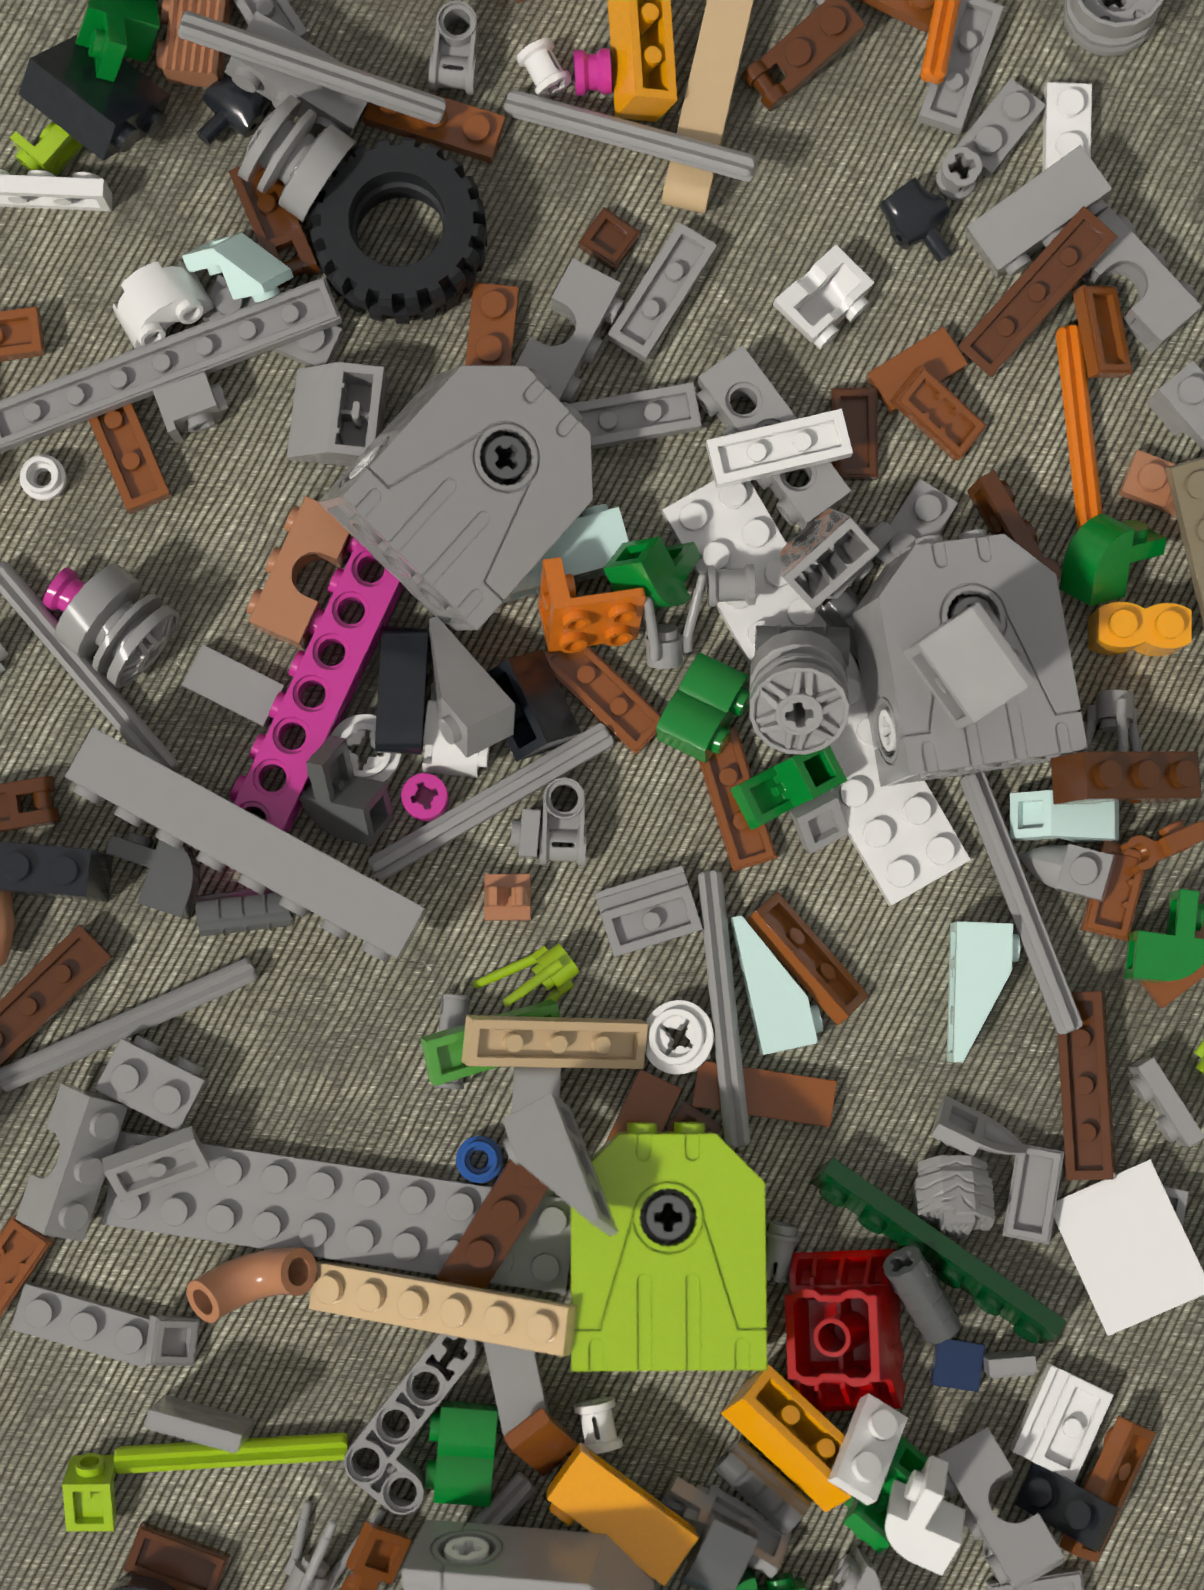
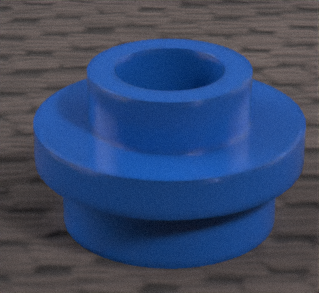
[456,1136,503,1183]

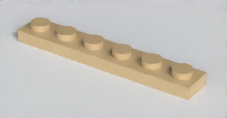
[309,1260,576,1357]

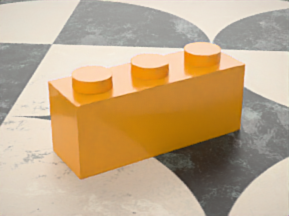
[608,0,678,122]
[721,1365,851,1512]
[546,1442,699,1586]

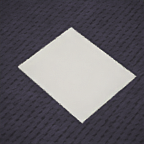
[1054,1159,1204,1336]

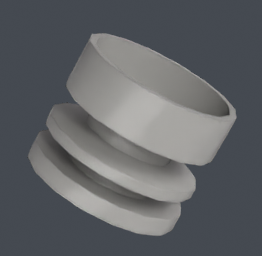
[1063,0,1163,57]
[238,95,357,222]
[54,563,180,688]
[749,630,849,755]

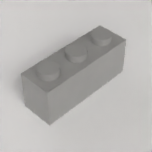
[224,11,367,136]
[966,145,1112,279]

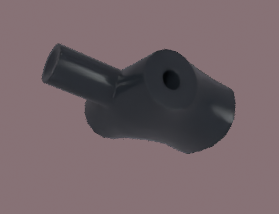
[196,76,272,146]
[878,176,953,263]

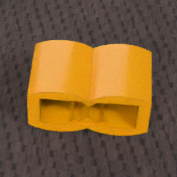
[1087,602,1192,657]

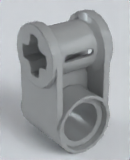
[428,0,479,96]
[539,777,587,867]

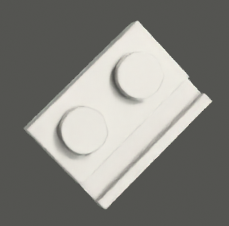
[1009,1363,1114,1482]

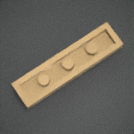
[461,1015,648,1069]

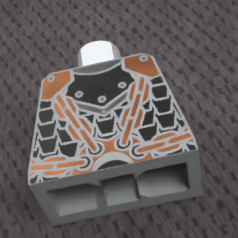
[780,508,880,610]

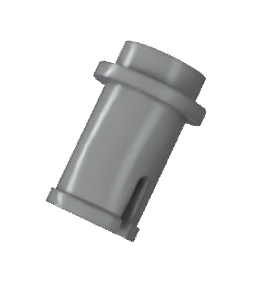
[765,1221,801,1283]

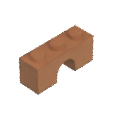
[247,496,352,650]

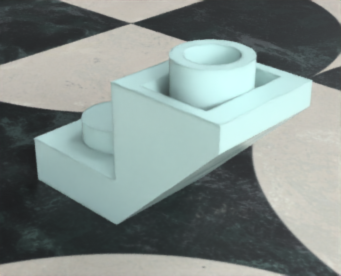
[182,233,294,303]
[1010,790,1119,843]

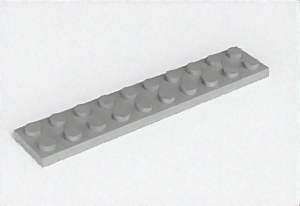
[102,1130,570,1294]

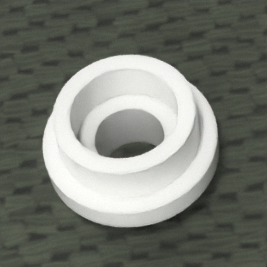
[20,455,67,501]

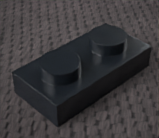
[1015,1463,1120,1552]

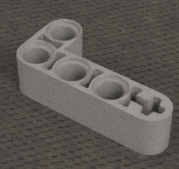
[344,1333,478,1515]

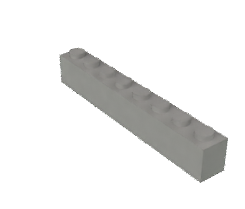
[64,727,428,963]

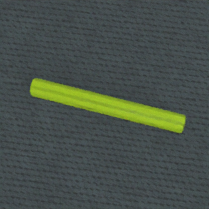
[113,1432,349,1474]

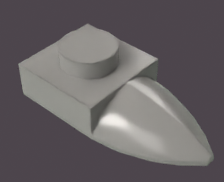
[1020,844,1116,902]
[931,1096,1027,1156]

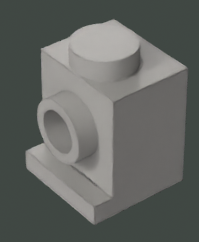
[153,371,229,443]

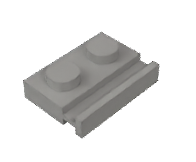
[594,865,703,958]

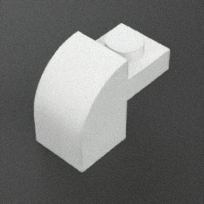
[885,1455,966,1576]

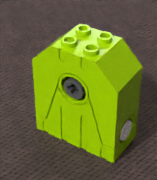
[570,1122,767,1372]

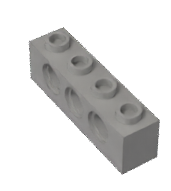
[696,345,851,530]

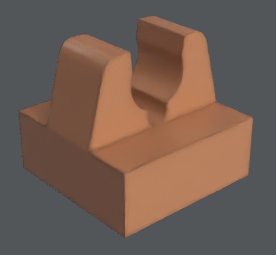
[484,874,531,921]

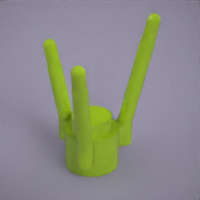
[472,943,580,1007]

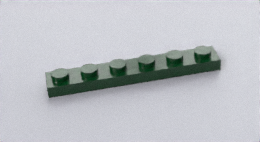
[810,1157,1067,1344]

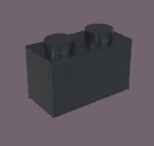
[487,650,581,762]

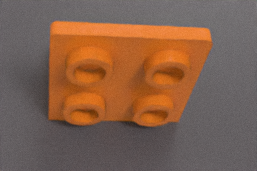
[537,557,646,653]

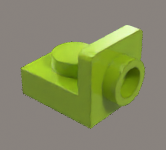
[10,122,84,177]
[62,1453,117,1532]

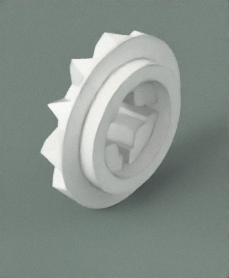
[331,714,401,782]
[645,1000,715,1075]

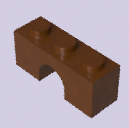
[1050,751,1202,805]

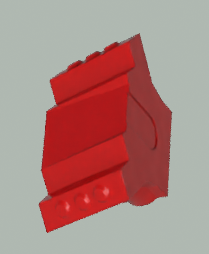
[784,1249,906,1412]

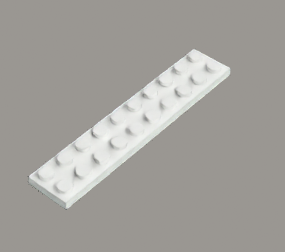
[662,480,971,906]

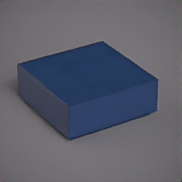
[930,1338,985,1392]

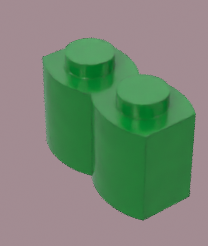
[656,652,750,763]
[425,1400,498,1507]

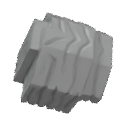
[912,1155,995,1241]

